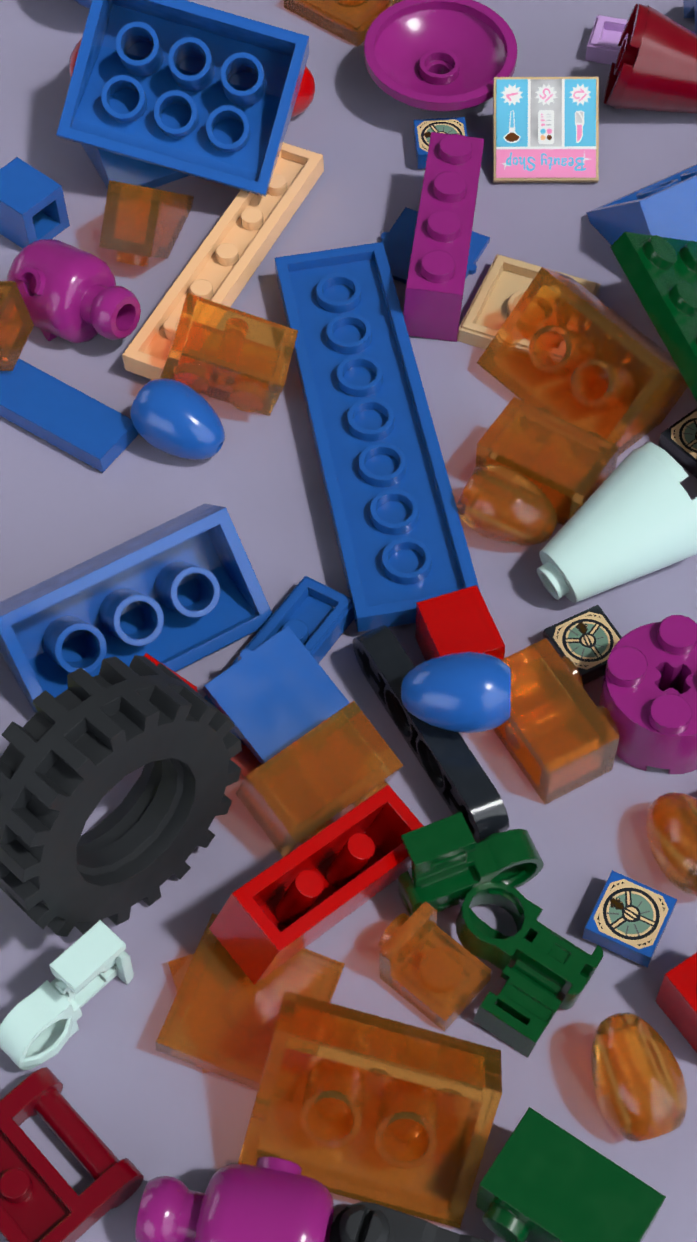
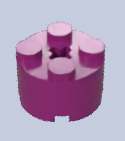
[599,615,697,774]

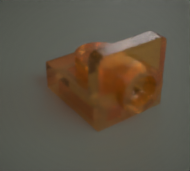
[378,902,492,1032]

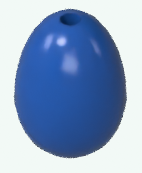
[130,378,225,460]
[401,651,511,733]

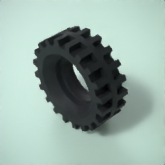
[0,655,242,937]

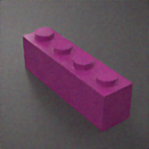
[403,132,484,342]

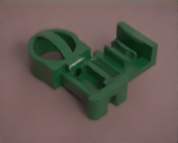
[398,812,544,927]
[456,881,603,1057]

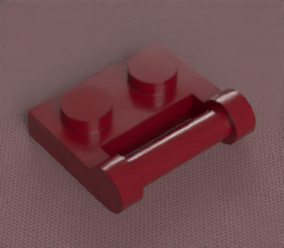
[0,1067,144,1242]

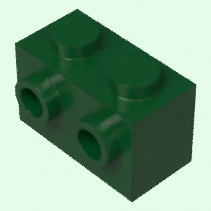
[476,1107,666,1242]

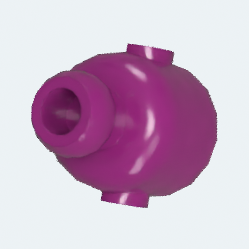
[6,239,141,343]
[135,1157,334,1242]

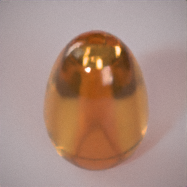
[456,464,558,546]
[646,792,697,896]
[591,1012,688,1142]

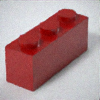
[209,785,423,985]

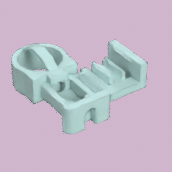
[0,920,134,1071]

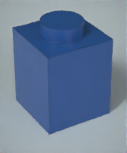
[0,157,70,249]

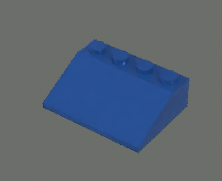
[56,0,309,197]

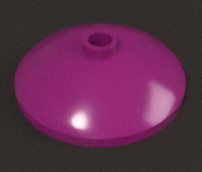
[364,0,518,112]

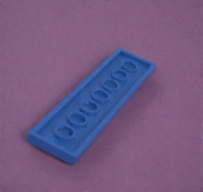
[275,242,481,632]

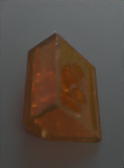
[477,267,688,466]
[238,990,502,1229]

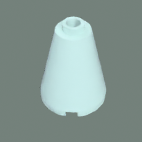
[537,442,697,603]

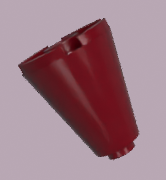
[603,3,697,114]

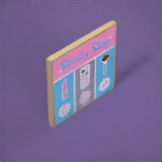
[493,77,599,183]

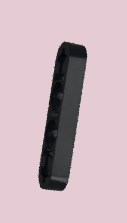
[353,625,509,843]

